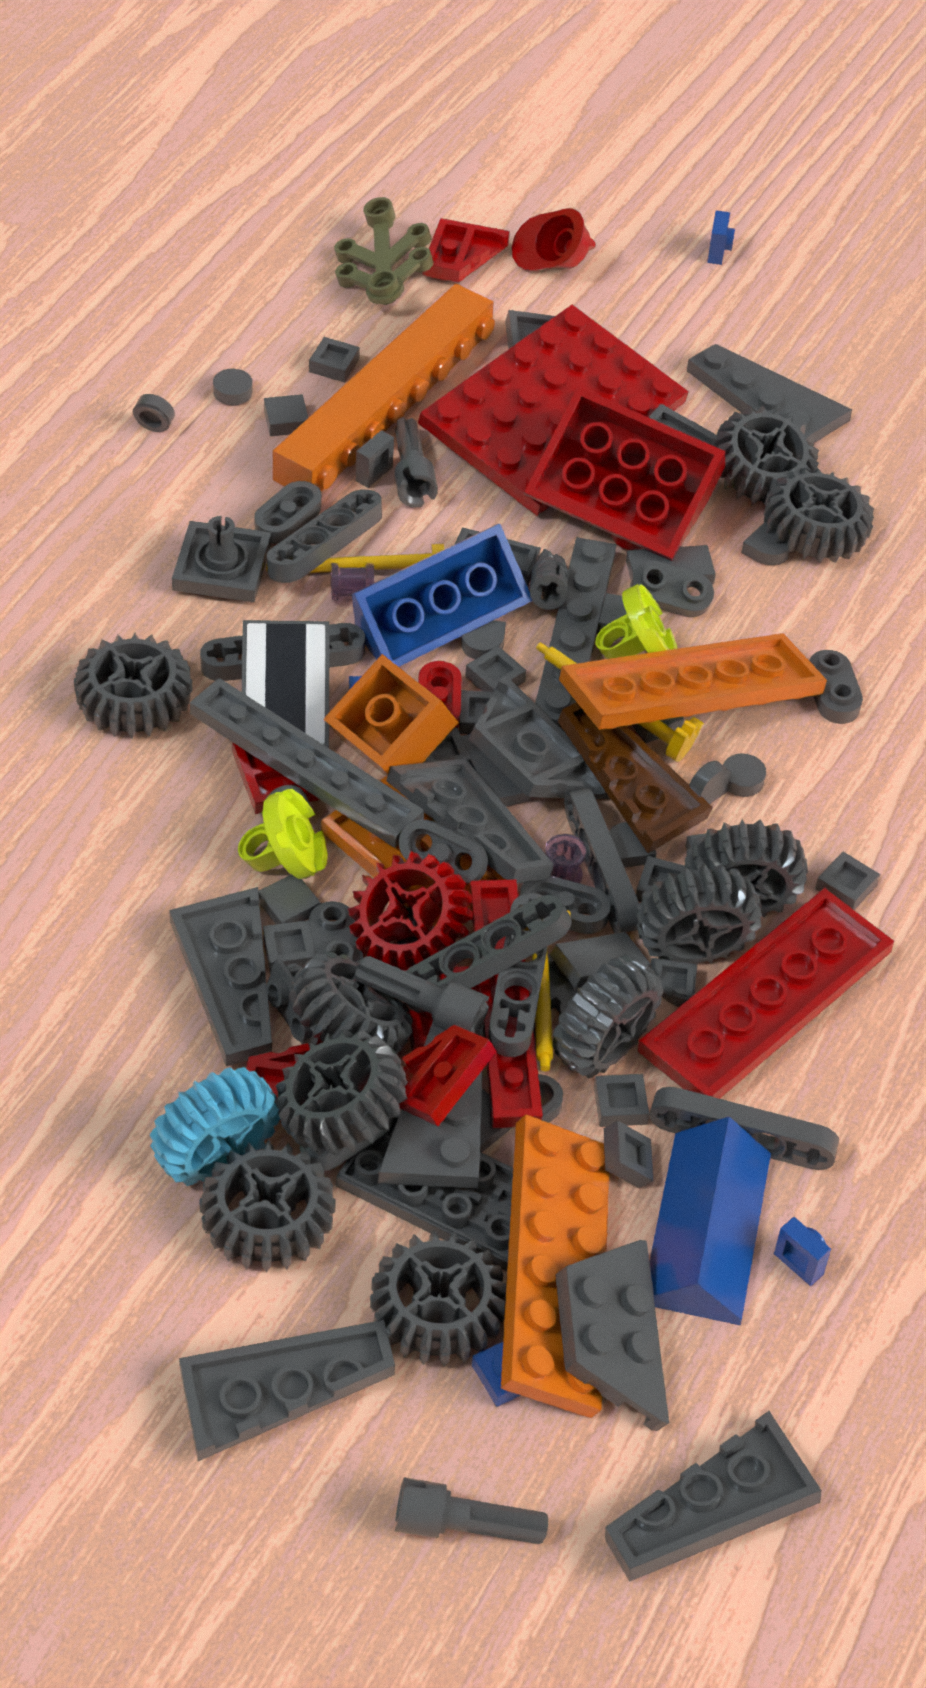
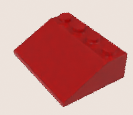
[524,386,725,561]

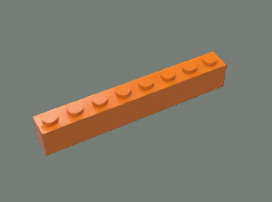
[272,283,495,491]

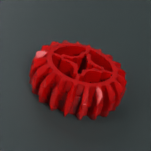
[348,851,473,970]

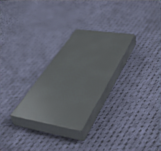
[336,1116,513,1271]

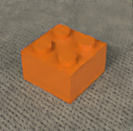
[323,654,459,776]

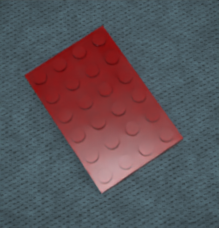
[418,304,689,516]

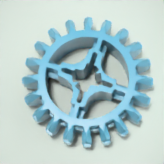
[150,1067,280,1186]

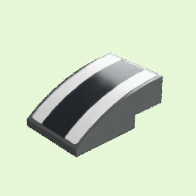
[242,620,329,748]

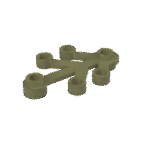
[334,197,434,305]

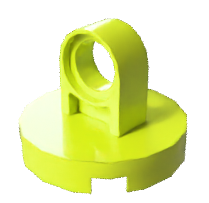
[595,584,678,659]
[238,789,328,879]

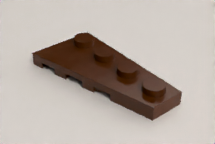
[558,702,713,853]

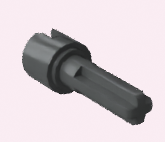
[395,417,438,508]
[355,956,489,1034]
[395,1477,548,1544]

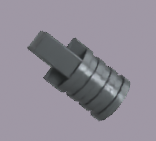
[530,549,569,610]

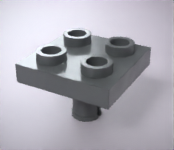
[172,516,271,602]

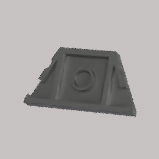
[469,675,610,799]
[555,1240,669,1431]

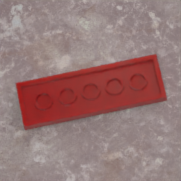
[637,888,895,1099]

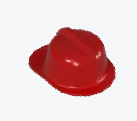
[511,208,596,271]

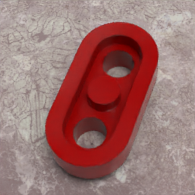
[418,661,462,728]

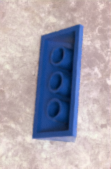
[352,524,532,667]
[649,1116,771,1326]

